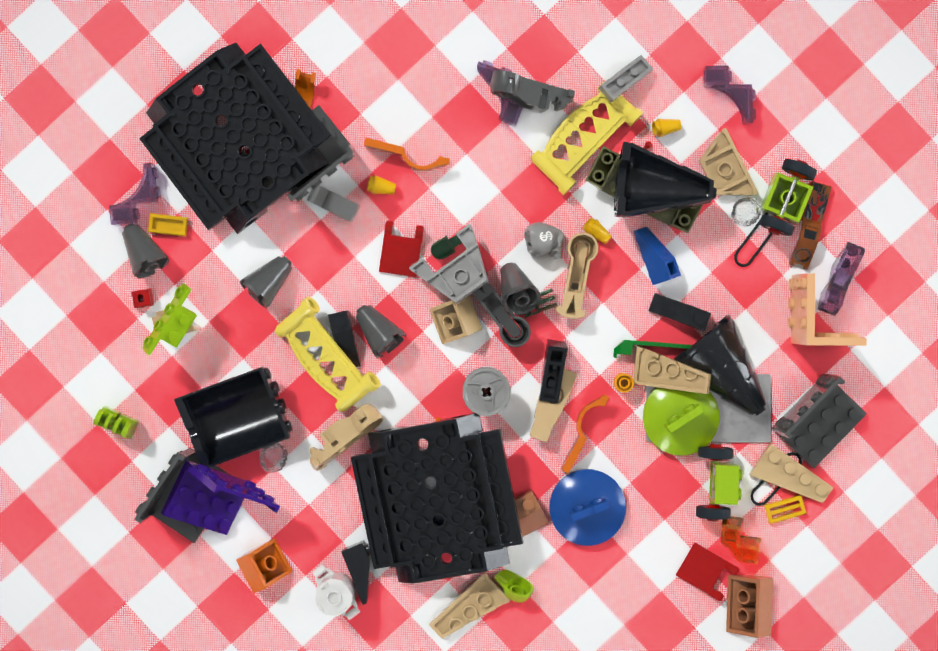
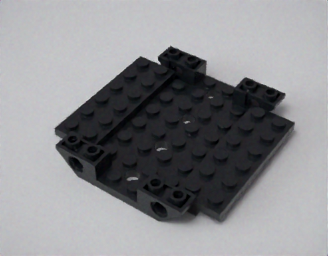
[139,42,331,234]
[351,413,524,584]

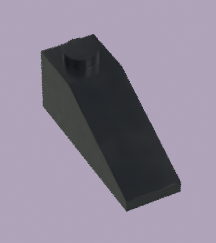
[648,293,711,331]
[328,310,361,367]
[539,339,568,403]
[341,540,371,605]

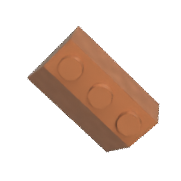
[515,489,549,537]
[726,574,773,638]

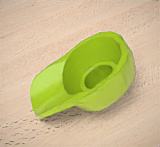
[494,569,534,603]

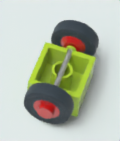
[759,159,817,236]
[696,443,743,522]

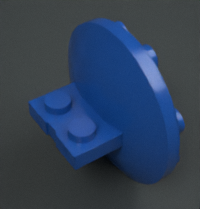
[549,469,626,546]

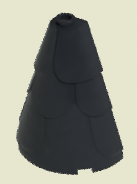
[614,142,717,218]
[674,314,766,416]

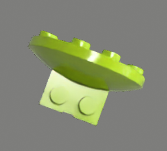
[642,387,720,455]

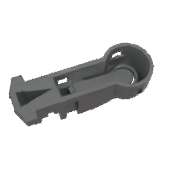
[490,70,575,113]
[472,272,531,347]

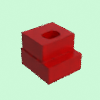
[131,288,154,308]

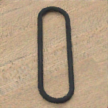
[734,213,773,267]
[750,452,802,506]

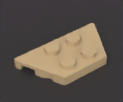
[699,127,759,195]

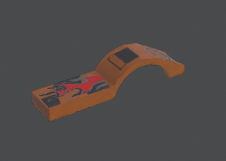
[788,181,832,270]

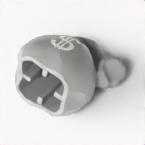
[524,222,565,259]

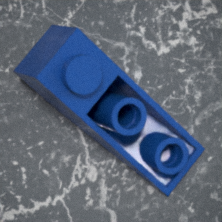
[634,227,681,285]

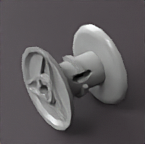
[462,367,511,416]

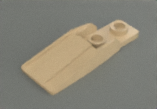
[529,369,577,442]

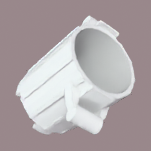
[312,564,360,620]

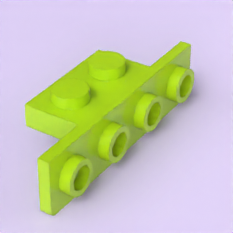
[142,283,197,356]

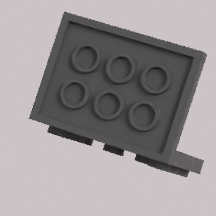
[287,105,355,202]
[772,373,867,468]
[134,447,231,543]

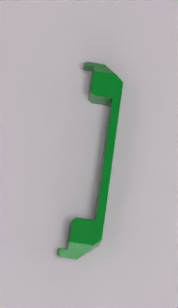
[613,340,692,358]

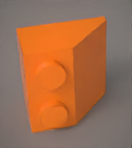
[236,538,293,593]

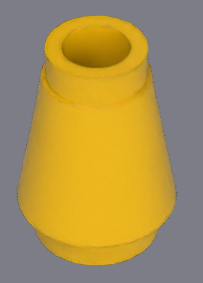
[652,118,682,137]
[367,175,396,195]
[582,217,612,244]

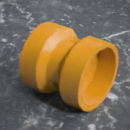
[613,373,634,393]

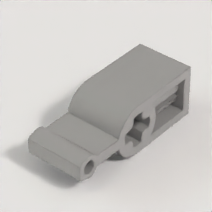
[307,185,360,223]

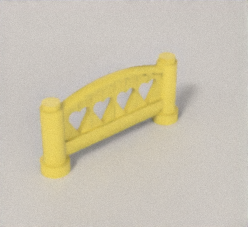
[530,81,644,196]
[275,297,381,412]

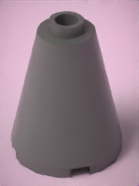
[122,223,169,279]
[239,256,292,309]
[500,262,541,315]
[356,305,406,359]

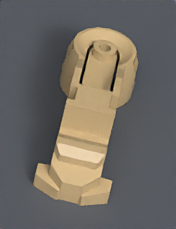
[556,233,598,319]
[310,404,384,471]

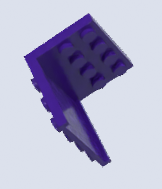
[161,460,280,535]

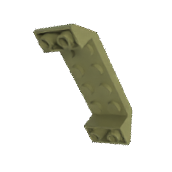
[585,146,703,233]

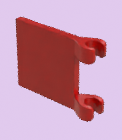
[379,221,424,277]
[675,542,739,601]

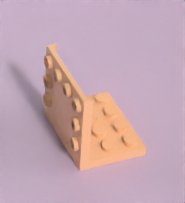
[788,273,867,346]

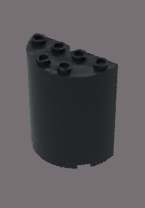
[174,366,293,468]

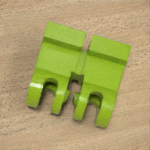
[93,406,139,439]

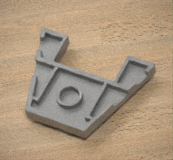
[409,223,488,304]

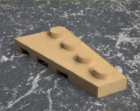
[633,346,711,394]
[748,443,834,503]
[429,572,511,639]

